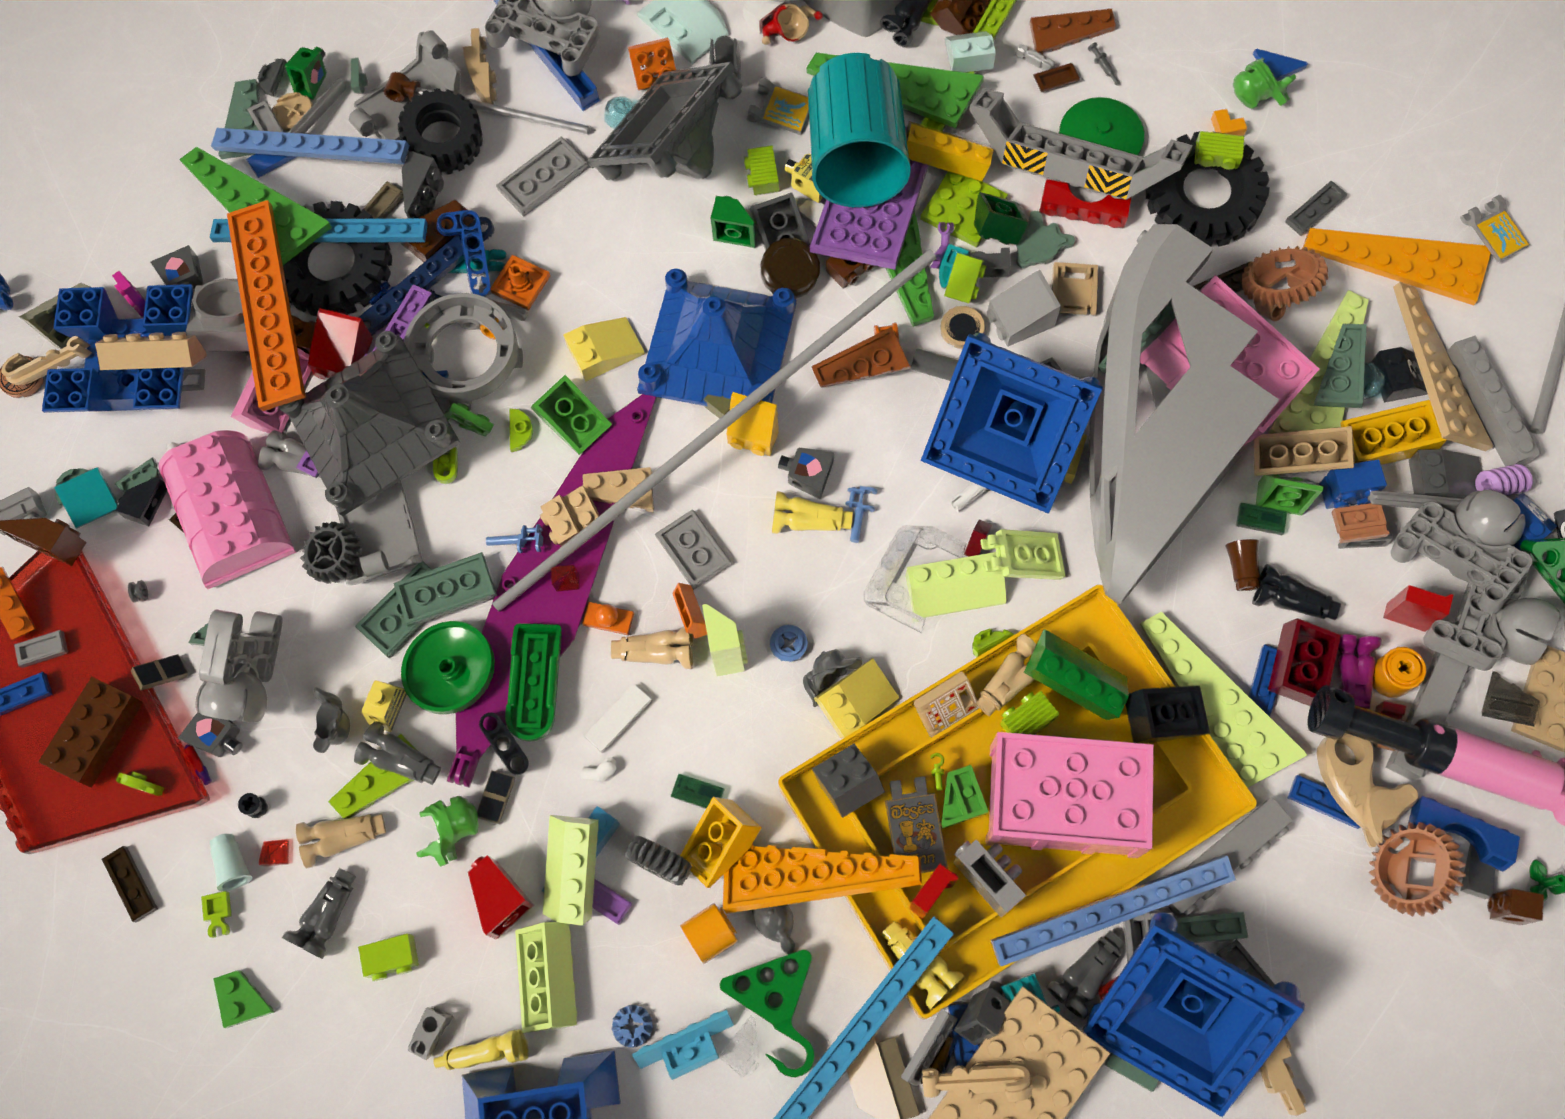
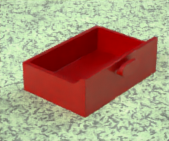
[1383,585,1454,632]
[908,864,959,920]

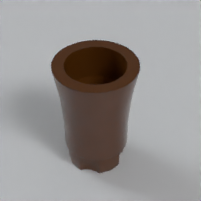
[1225,539,1261,591]

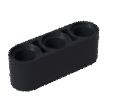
[479,713,529,775]

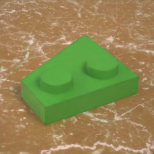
[941,765,989,829]
[213,970,274,1028]

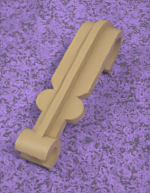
[1,336,92,385]
[922,1065,1033,1102]

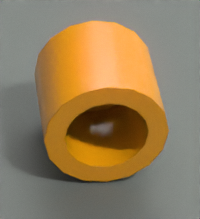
[1373,647,1426,698]
[680,903,738,964]

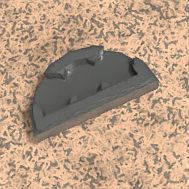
[258,59,287,97]

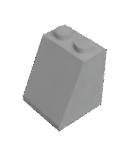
[987,270,1061,347]

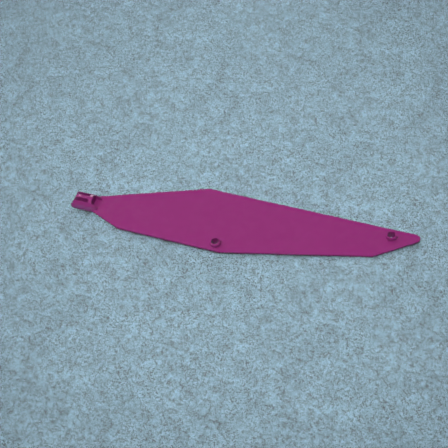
[447,394,656,788]

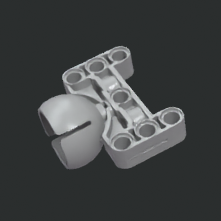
[485,0,599,76]
[1391,490,1533,614]
[1423,556,1560,671]
[196,609,283,722]

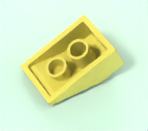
[563,317,645,382]
[814,658,899,738]

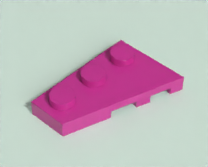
[112,271,146,317]

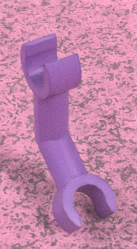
[930,222,954,268]

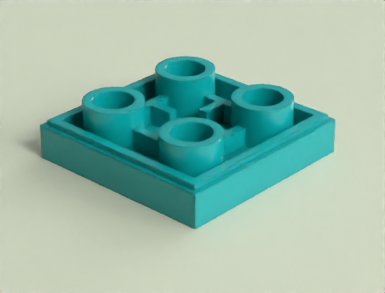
[54,467,117,528]

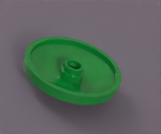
[1058,97,1144,156]
[401,621,495,714]

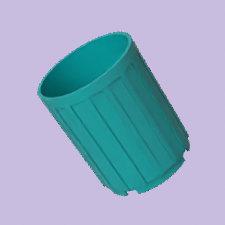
[808,53,911,207]

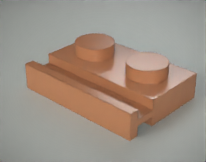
[1332,503,1390,544]

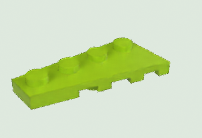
[328,734,418,819]

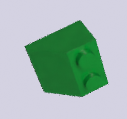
[710,196,756,248]

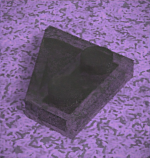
[1481,671,1540,727]

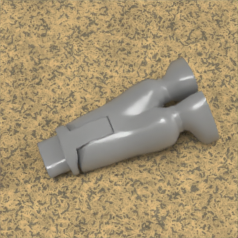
[258,430,321,478]

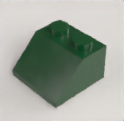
[974,192,1029,245]

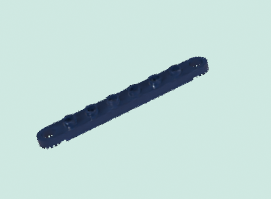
[358,217,495,336]

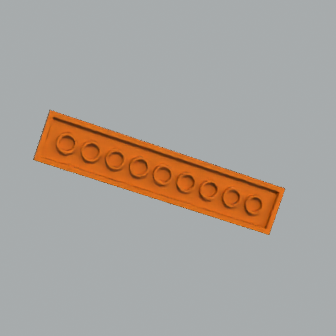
[227,200,306,411]

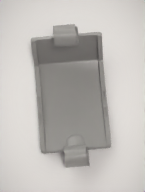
[803,0,902,37]
[349,30,460,140]
[336,481,422,586]

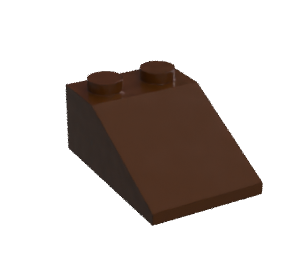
[0,518,87,566]

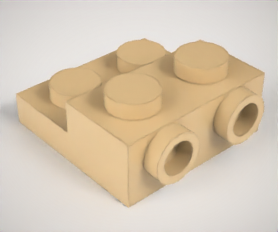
[540,485,600,546]

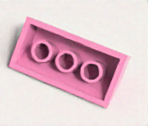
[231,348,311,433]

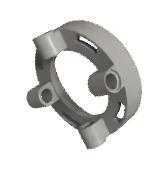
[404,293,523,411]

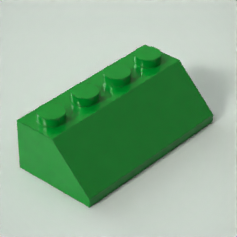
[1024,630,1129,720]

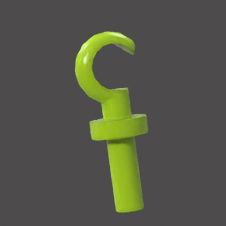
[930,753,945,790]

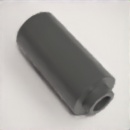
[911,348,958,381]

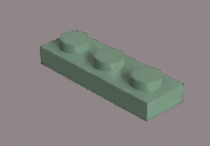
[1175,912,1248,943]

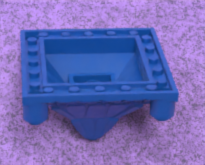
[637,268,797,407]
[921,333,1103,514]
[1082,913,1305,1117]

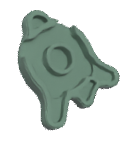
[1016,211,1075,268]

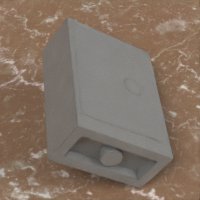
[953,840,1026,917]

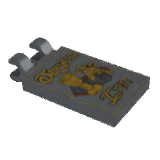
[885,776,948,873]

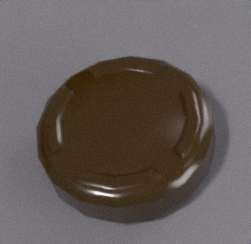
[760,238,820,299]

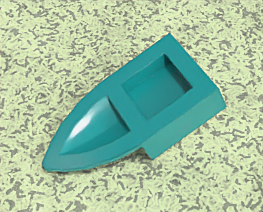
[939,244,970,289]

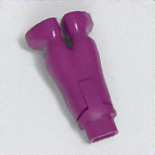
[1338,634,1382,709]

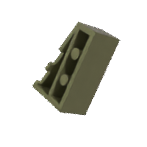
[19,283,91,349]

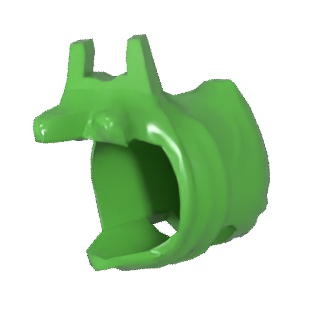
[1233,57,1296,109]
[416,796,478,866]

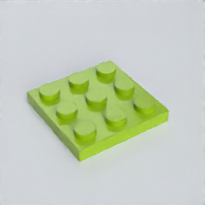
[920,171,1008,248]

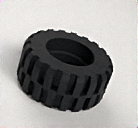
[398,89,483,175]

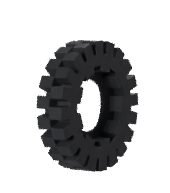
[1145,131,1270,247]
[283,201,392,317]

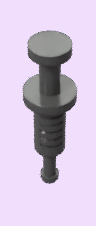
[1088,42,1120,85]

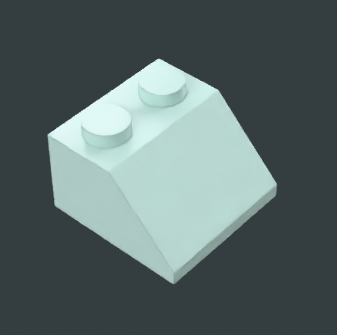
[945,31,996,72]

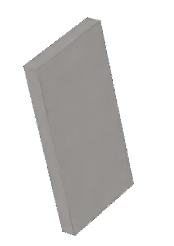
[496,136,589,217]

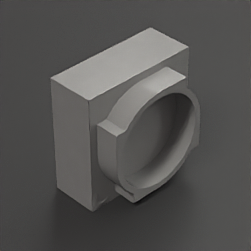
[186,279,249,351]

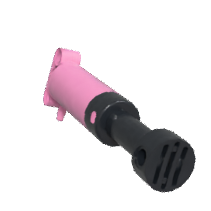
[1307,685,1565,826]

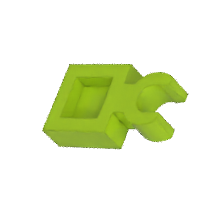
[201,891,232,938]

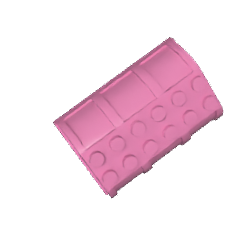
[158,430,296,589]

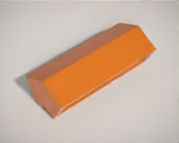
[672,583,707,639]

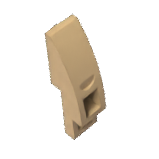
[463,28,497,104]
[1260,1035,1307,1116]

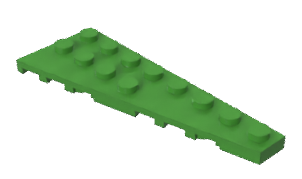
[806,52,984,128]
[179,147,332,265]
[886,210,934,327]

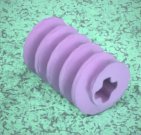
[1475,464,1533,496]

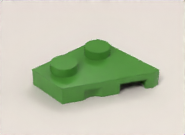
[444,403,494,437]

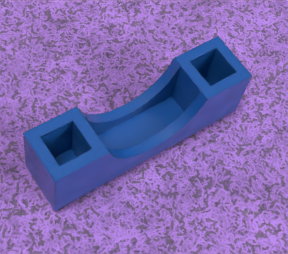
[1407,796,1520,872]

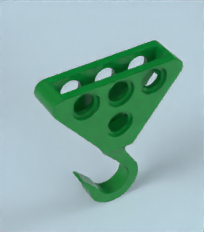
[1520,538,1565,604]
[719,950,814,1077]

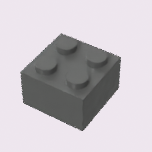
[812,744,885,818]

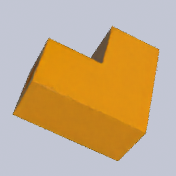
[1211,109,1247,136]

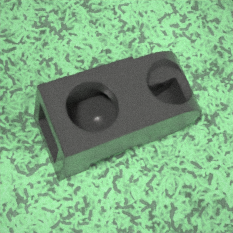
[971,248,1011,277]

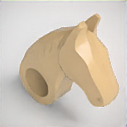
[1317,733,1418,847]

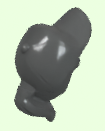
[803,649,862,707]
[313,687,350,753]
[752,905,795,954]

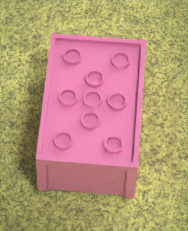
[1140,275,1319,447]
[986,732,1153,858]

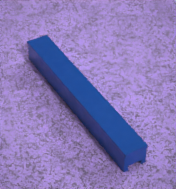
[494,0,600,111]

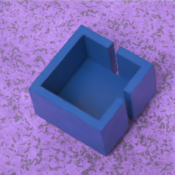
[1319,459,1387,509]

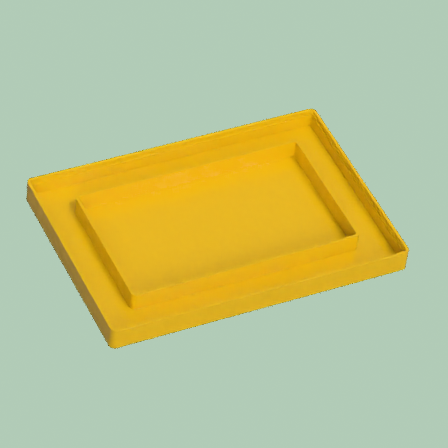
[778,585,1257,1020]

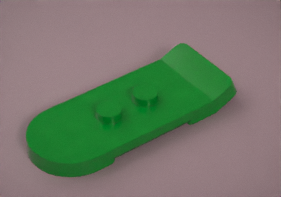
[505,624,562,742]

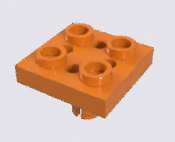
[628,37,676,90]
[490,255,550,311]

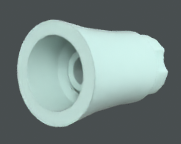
[209,833,252,891]

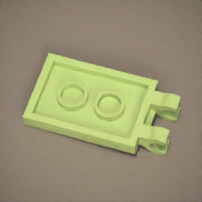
[981,529,1066,580]

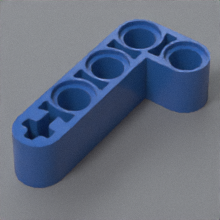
[437,210,490,297]

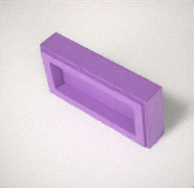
[592,879,632,925]

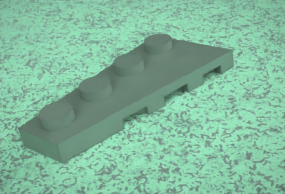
[218,79,260,160]

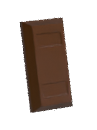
[1033,63,1080,92]

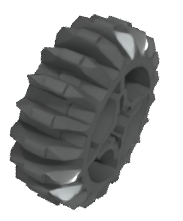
[300,521,362,584]
[625,836,692,886]

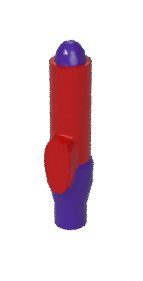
[184,745,212,785]

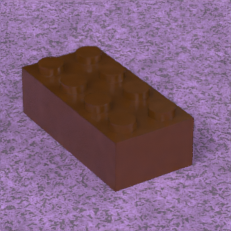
[38,676,143,788]

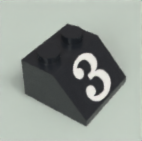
[1370,347,1428,403]

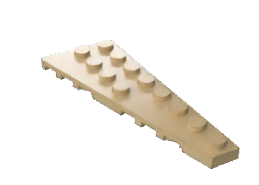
[1393,282,1493,451]

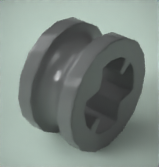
[128,580,148,603]

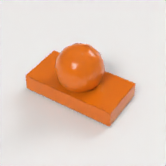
[582,602,634,636]

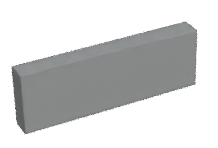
[901,1009,957,1086]

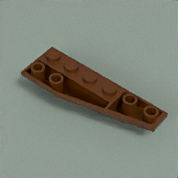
[930,0,990,35]

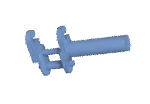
[845,486,878,543]
[486,524,543,553]

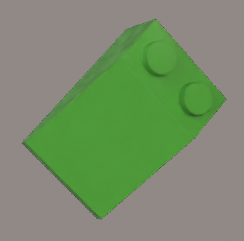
[531,375,612,455]
[1255,474,1323,516]

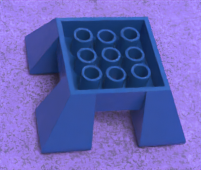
[42,284,193,413]
[462,1050,621,1119]

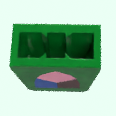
[285,47,326,100]

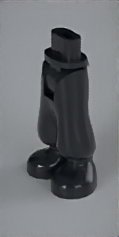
[880,0,932,47]
[1252,564,1341,620]

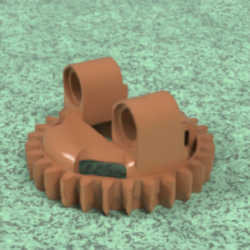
[1242,246,1328,321]
[1369,822,1466,917]

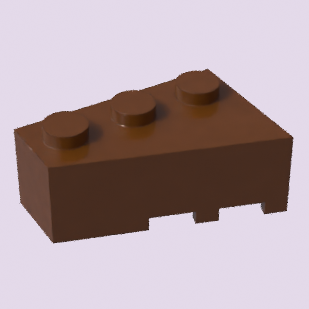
[400,200,474,262]

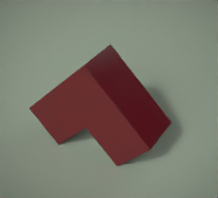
[964,519,992,557]

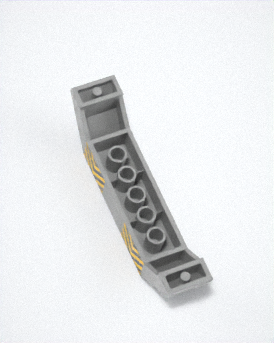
[969,88,1193,199]

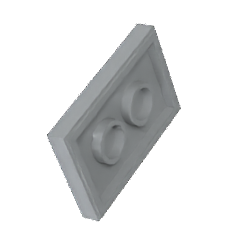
[655,509,732,590]

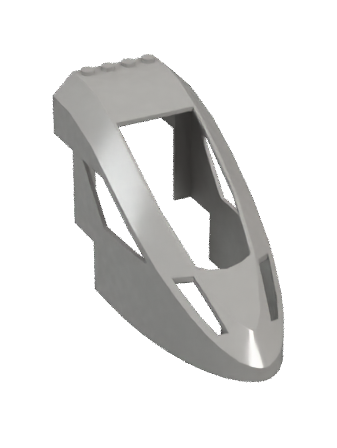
[1089,224,1279,605]

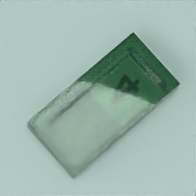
[1236,502,1287,536]
[671,774,725,809]

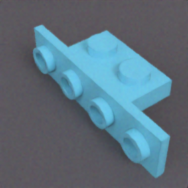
[632,1010,734,1080]

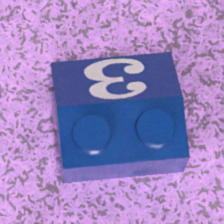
[1504,493,1557,551]

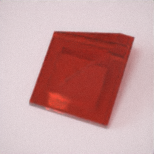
[259,839,289,867]

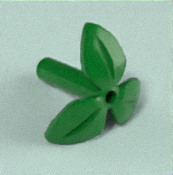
[1529,860,1565,902]

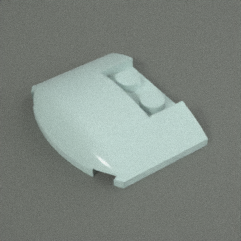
[637,0,728,64]

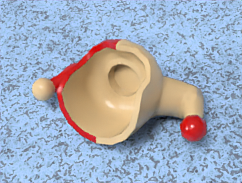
[762,3,823,45]

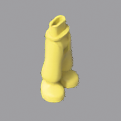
[772,491,853,534]
[881,920,965,1010]
[434,1029,529,1070]

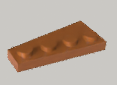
[1030,8,1116,55]
[811,327,911,388]

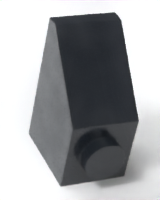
[115,477,167,527]

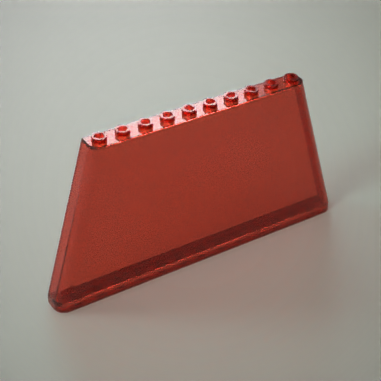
[0,551,210,855]

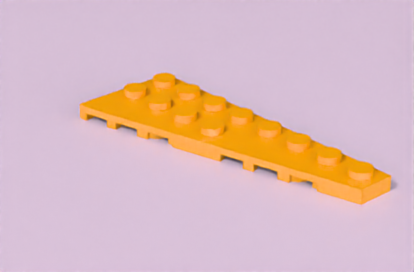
[1302,228,1491,305]
[723,844,922,914]

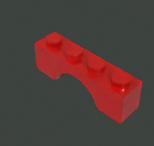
[1039,179,1132,228]

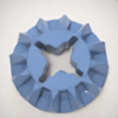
[770,625,808,662]
[612,1005,653,1047]

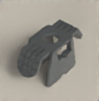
[709,36,741,98]

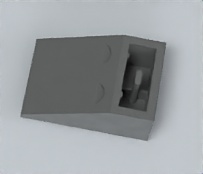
[402,151,444,219]

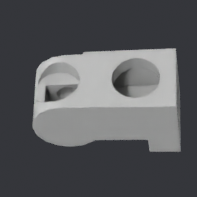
[408,1006,453,1060]

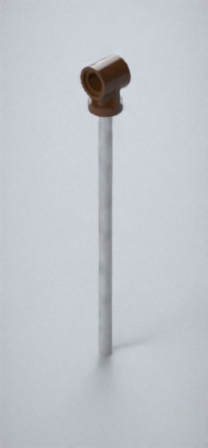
[384,72,589,134]

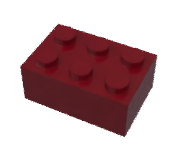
[1268,618,1341,706]

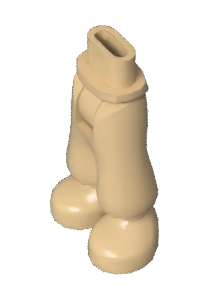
[611,627,693,669]
[976,634,1036,717]
[296,814,386,869]

